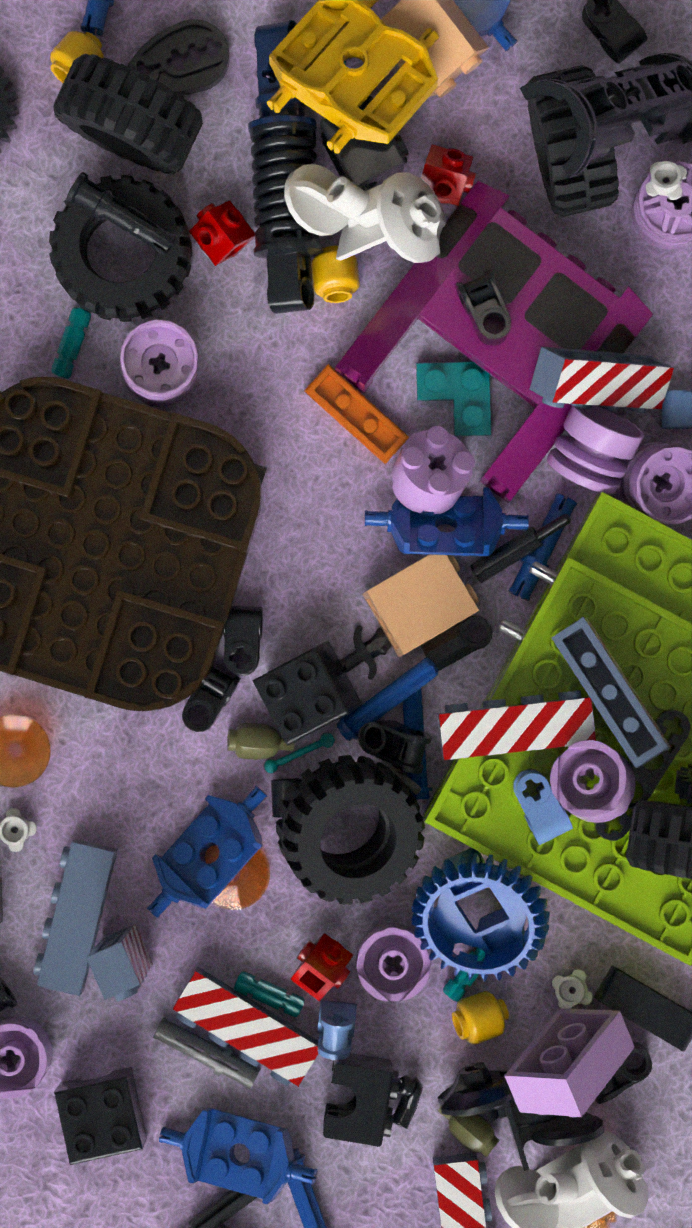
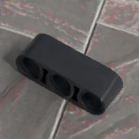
[593,965,692,1052]

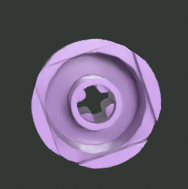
[391,426,475,514]
[550,740,635,823]
[356,922,430,1002]
[0,1017,52,1098]

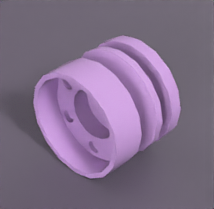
[631,161,692,250]
[120,320,198,407]
[547,405,644,494]
[618,442,692,524]

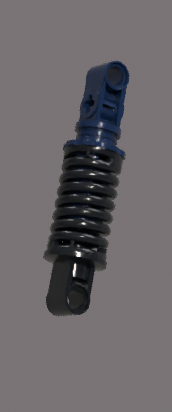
[248,20,324,314]

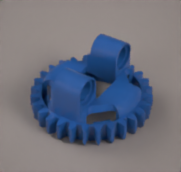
[411,848,550,982]

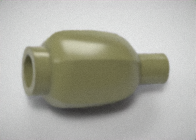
[227,723,295,760]
[438,1106,500,1157]

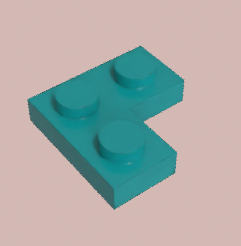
[416,362,491,437]

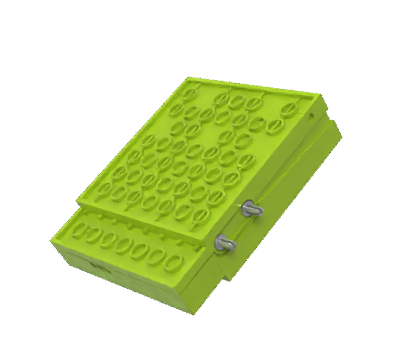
[422,492,692,966]

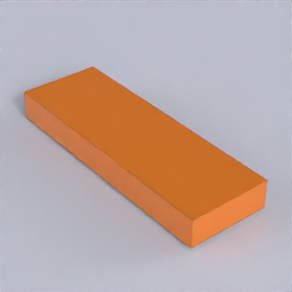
[304,364,409,464]

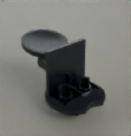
[437,1062,605,1171]

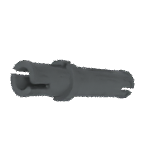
[153,1017,261,1089]

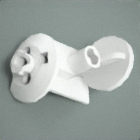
[284,164,446,263]
[494,1131,648,1228]

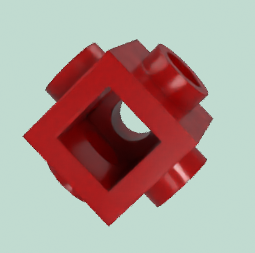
[421,144,476,206]
[189,200,255,266]
[290,933,353,1001]

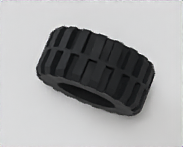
[53,54,203,174]
[527,65,619,217]
[49,175,193,322]
[276,755,425,905]
[626,800,692,879]

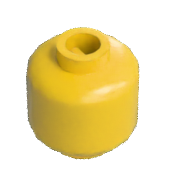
[50,31,104,83]
[311,245,360,303]
[452,991,509,1045]

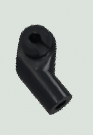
[393,1075,423,1129]

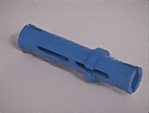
[508,493,578,601]

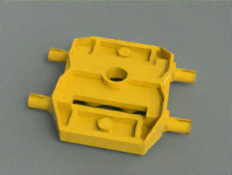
[267,0,439,154]

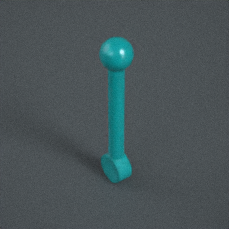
[264,732,335,773]

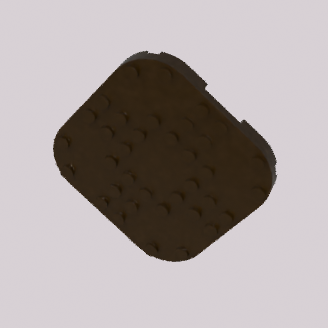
[0,376,262,711]

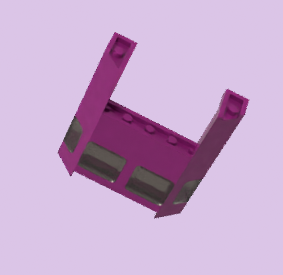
[335,181,653,503]

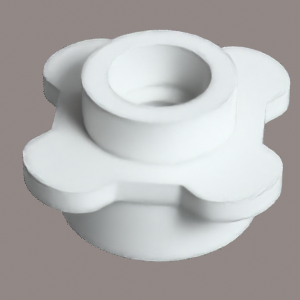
[646,161,687,200]
[0,808,37,852]
[552,969,593,1009]

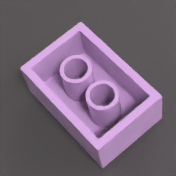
[504,1008,635,1117]

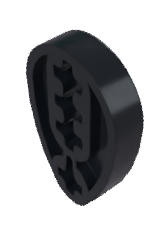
[127,19,230,95]

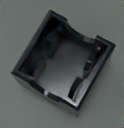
[320,96,409,191]
[252,640,363,746]
[323,1053,400,1147]
[54,1067,147,1165]

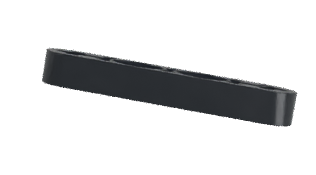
[594,710,690,841]

